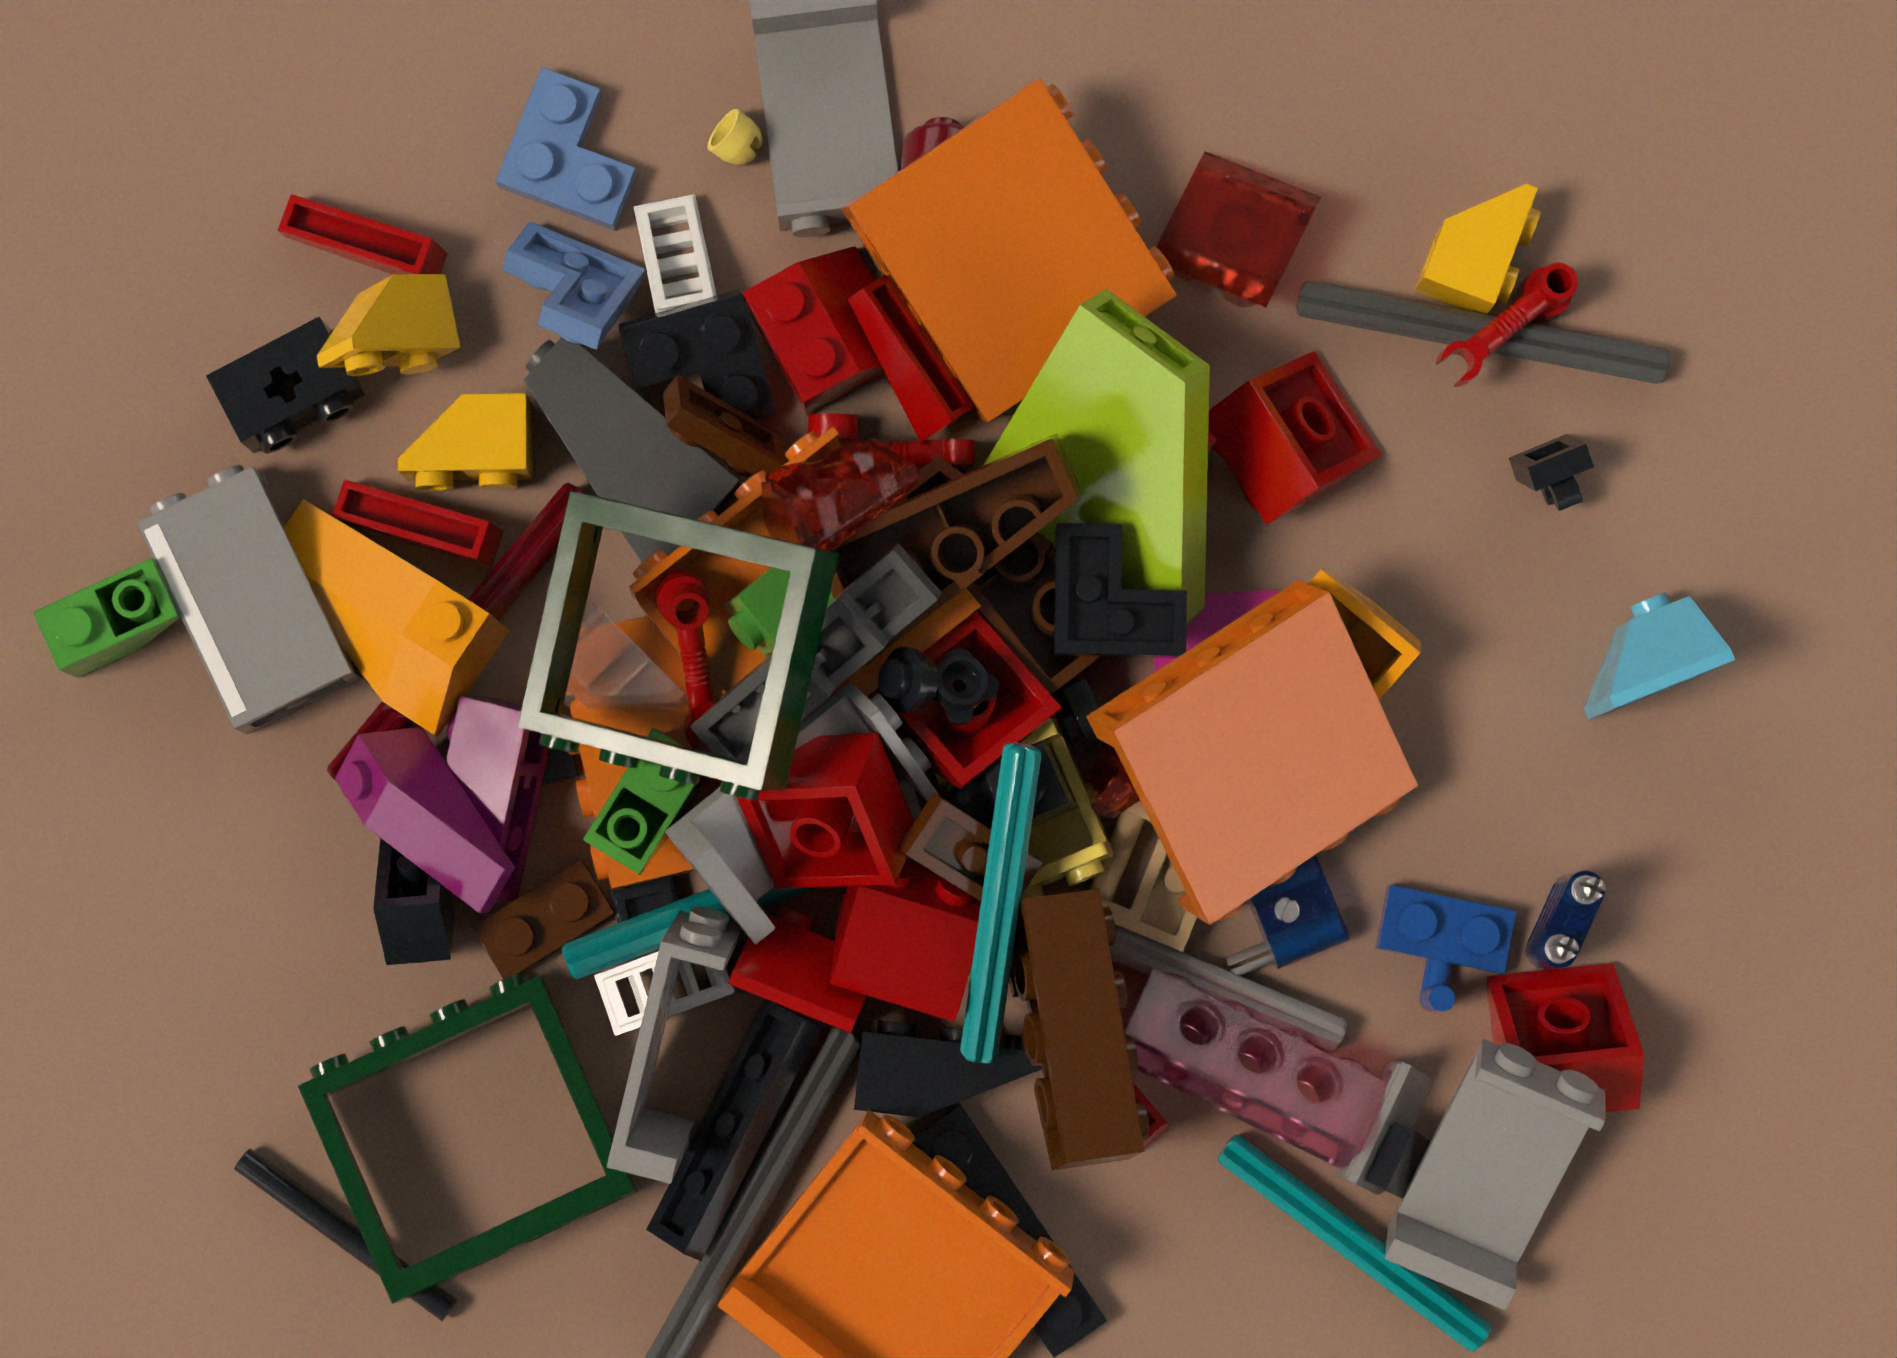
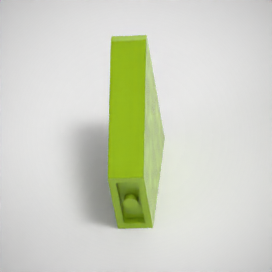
[983,289,1210,627]

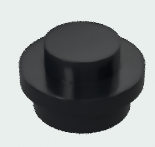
[878,647,938,714]

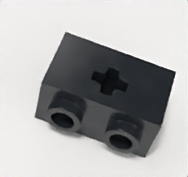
[206,316,365,454]

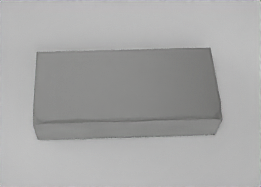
[1336,1060,1432,1195]

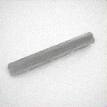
[1109,927,1347,1051]

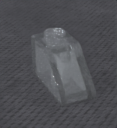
[564,602,688,710]

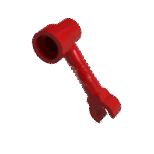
[1436,263,1578,387]
[808,413,974,467]
[655,570,716,749]

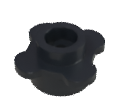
[933,648,999,725]

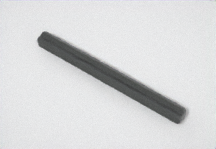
[1296,281,1669,384]
[645,1027,862,1358]

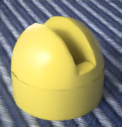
[707,109,763,165]

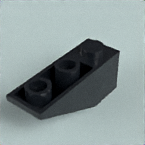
[854,1020,1042,1117]

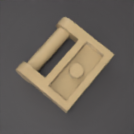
[1089,791,1197,952]

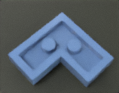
[496,67,637,231]
[502,222,645,350]

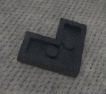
[618,289,777,419]
[1053,523,1187,658]

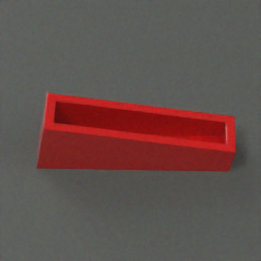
[277,194,448,274]
[848,274,974,443]
[332,479,504,569]

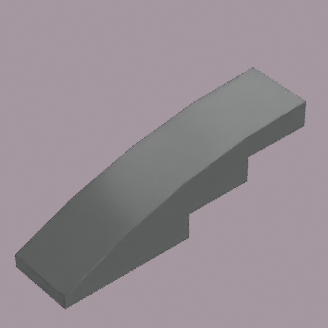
[690,543,942,763]

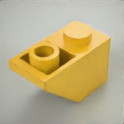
[1414,183,1541,314]
[317,274,461,376]
[398,393,534,491]

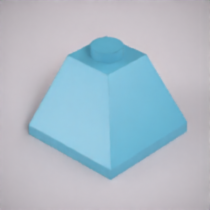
[1584,592,1735,720]

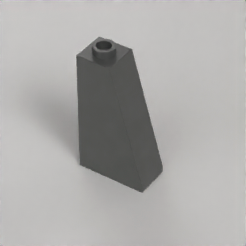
[523,337,741,563]

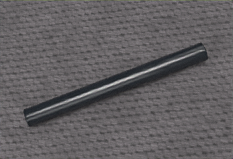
[234,1149,458,1322]

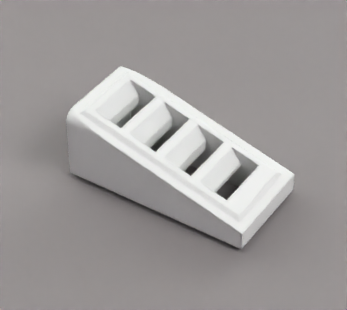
[634,194,716,313]
[594,951,737,1036]

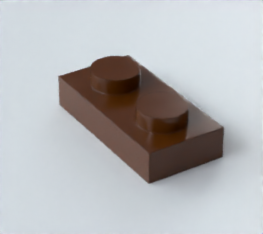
[663,375,786,477]
[898,792,1043,901]
[471,859,615,979]

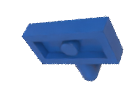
[1375,885,1516,1012]

